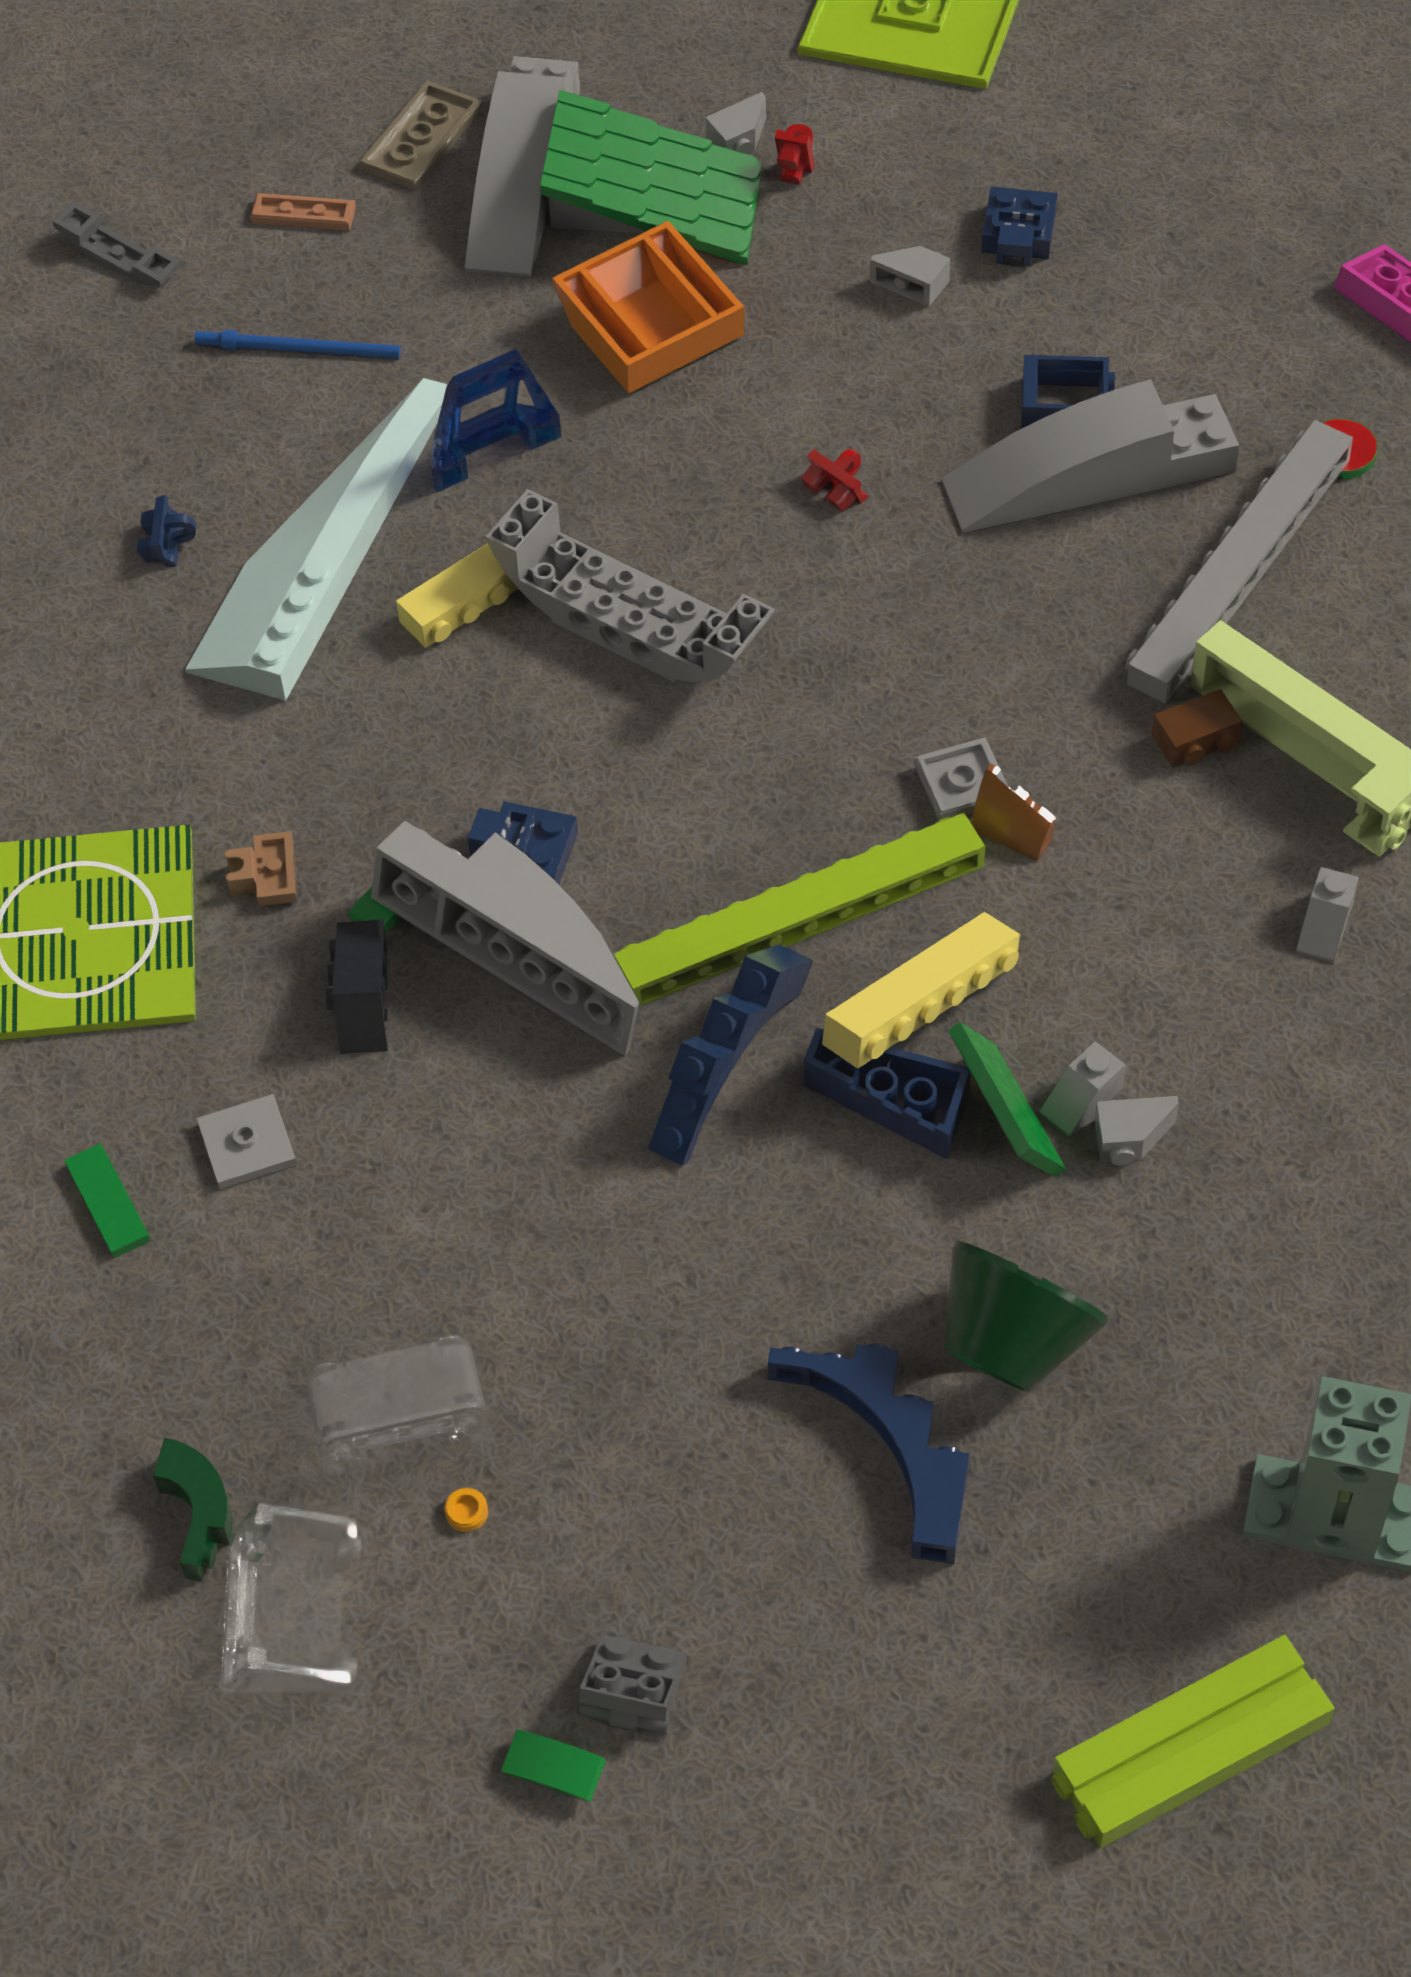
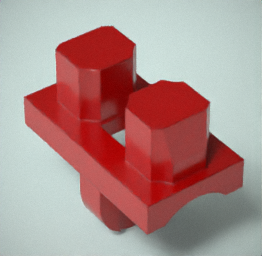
[774,124,815,185]
[801,449,868,512]

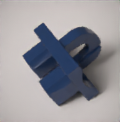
[137,495,197,567]

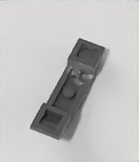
[52,201,181,286]

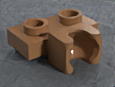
[225,831,297,906]

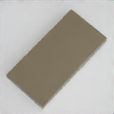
[358,81,483,191]

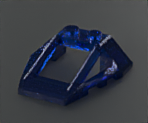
[431,349,562,492]

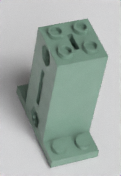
[1242,1376,1411,1572]

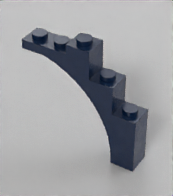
[648,944,813,1166]
[768,1343,969,1564]

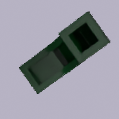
[153,1437,233,1582]

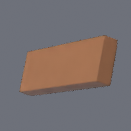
[250,193,356,231]

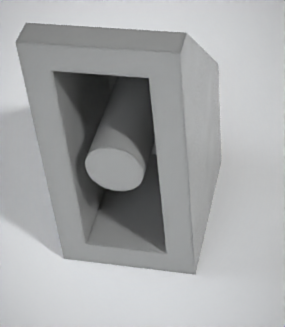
[706,92,766,155]
[870,246,950,307]
[1296,867,1359,963]
[1039,1041,1126,1138]
[1094,1096,1179,1166]

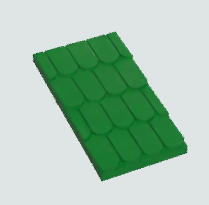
[540,90,762,265]

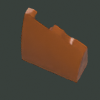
[971,763,1056,861]

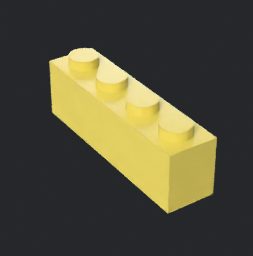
[396,543,518,648]

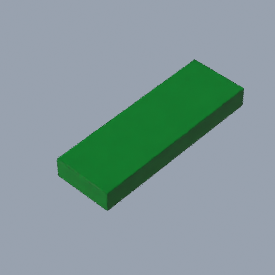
[64,1143,151,1259]

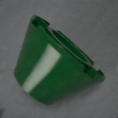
[944,1241,1108,1392]

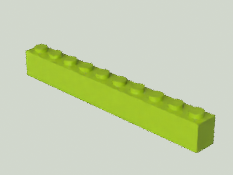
[614,813,985,1007]

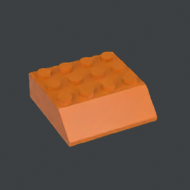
[552,221,745,394]

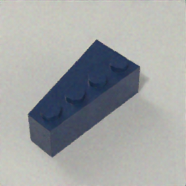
[804,1028,971,1159]

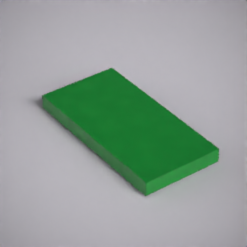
[949,1022,1066,1176]

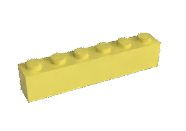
[822,912,1020,1068]

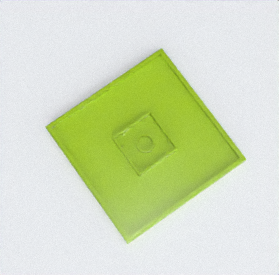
[797,0,1019,89]

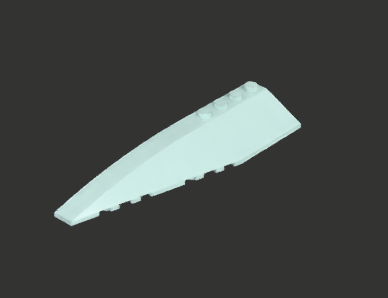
[185,378,456,701]

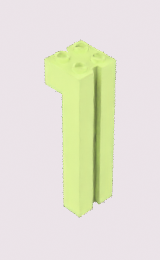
[1190,620,1411,857]

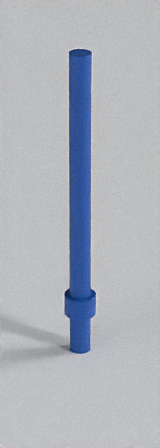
[195,329,401,359]

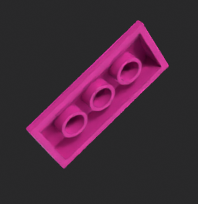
[1334,244,1411,342]

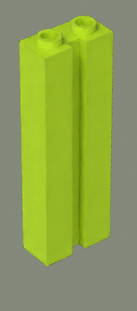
[1051,1634,1335,1849]

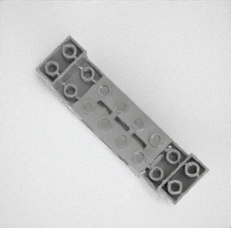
[486,489,775,682]

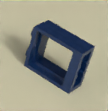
[1021,355,1115,429]

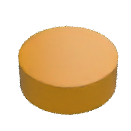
[444,1488,488,1532]

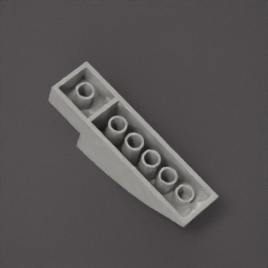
[465,56,580,277]
[942,379,1239,533]
[371,821,639,1056]

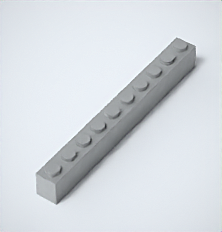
[1125,420,1353,704]

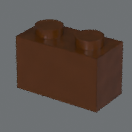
[1152,689,1243,768]

